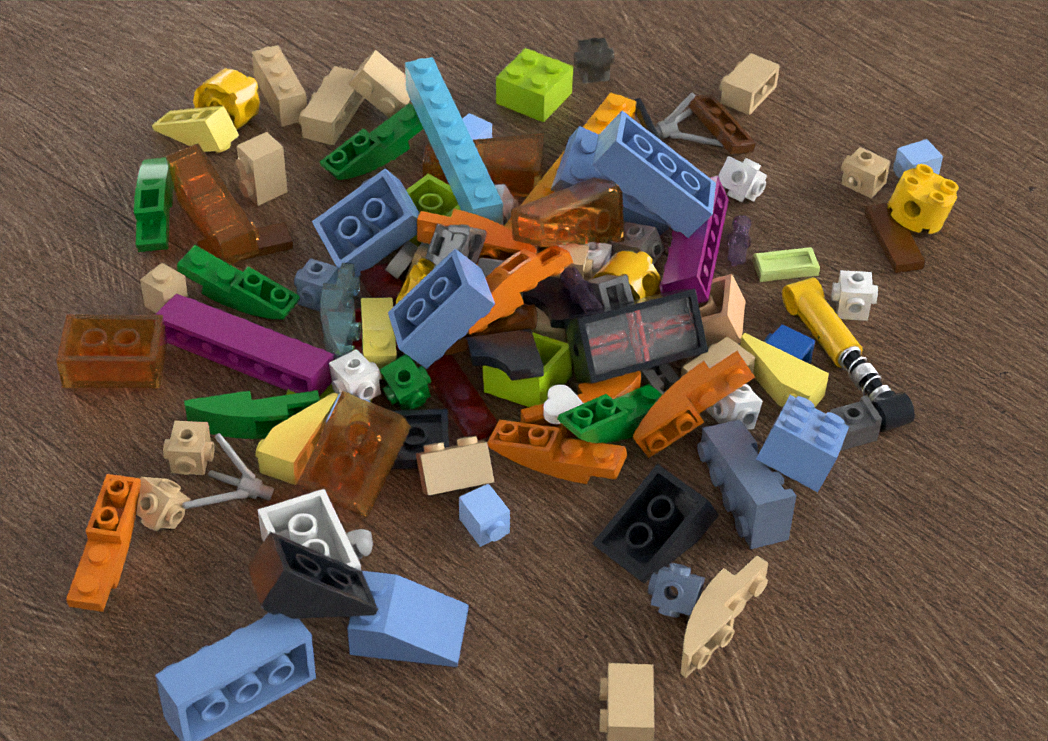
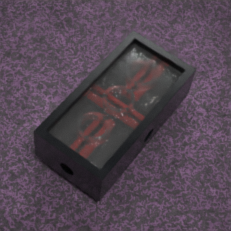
[563,289,708,383]

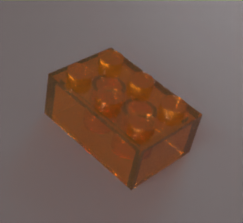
[56,314,167,388]
[298,391,411,518]

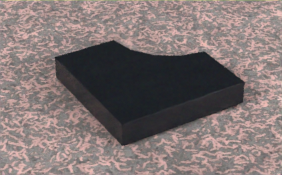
[522,277,587,329]
[467,329,544,381]

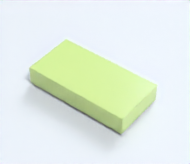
[752,247,820,282]

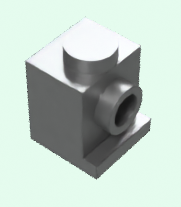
[584,274,633,311]
[830,396,882,450]

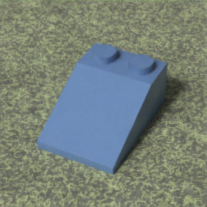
[348,571,469,667]

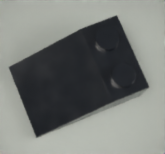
[592,464,719,584]
[248,531,378,619]

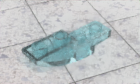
[320,263,361,360]

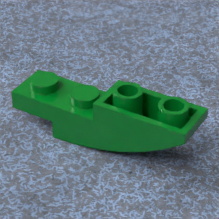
[319,103,424,180]
[134,157,174,252]
[177,245,300,319]
[557,384,662,443]
[184,390,320,439]

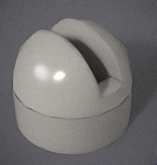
[346,529,373,559]

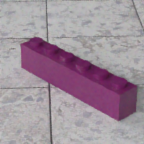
[660,176,729,303]
[153,293,334,396]

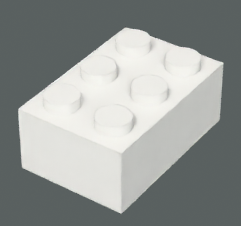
[258,489,361,570]

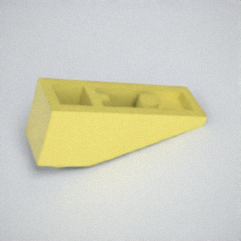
[152,106,239,153]
[361,298,396,379]
[740,333,829,408]
[256,392,339,485]

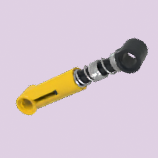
[782,277,915,433]

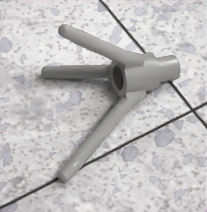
[655,93,724,147]
[182,433,274,509]

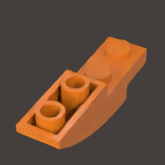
[417,209,537,263]
[467,244,573,335]
[633,350,755,458]
[521,371,641,439]
[487,419,627,484]
[66,474,141,612]

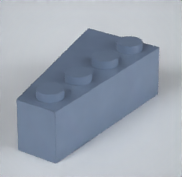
[697,419,796,549]

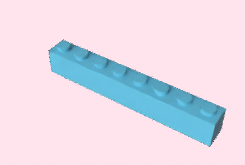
[405,57,503,225]

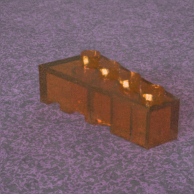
[422,133,544,196]
[166,143,260,265]
[511,177,624,247]

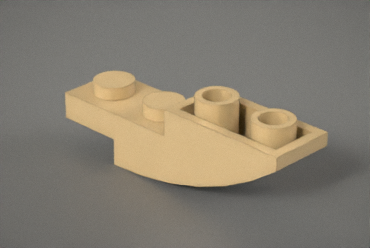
[680,556,768,677]

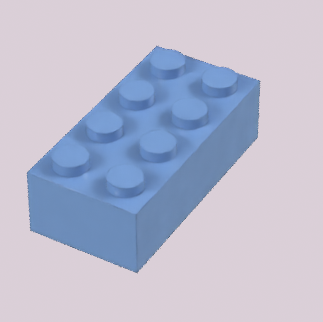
[592,111,716,238]
[550,126,670,236]
[155,613,316,741]

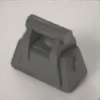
[425,223,487,268]

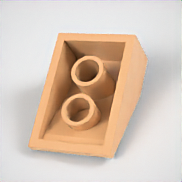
[698,274,745,347]

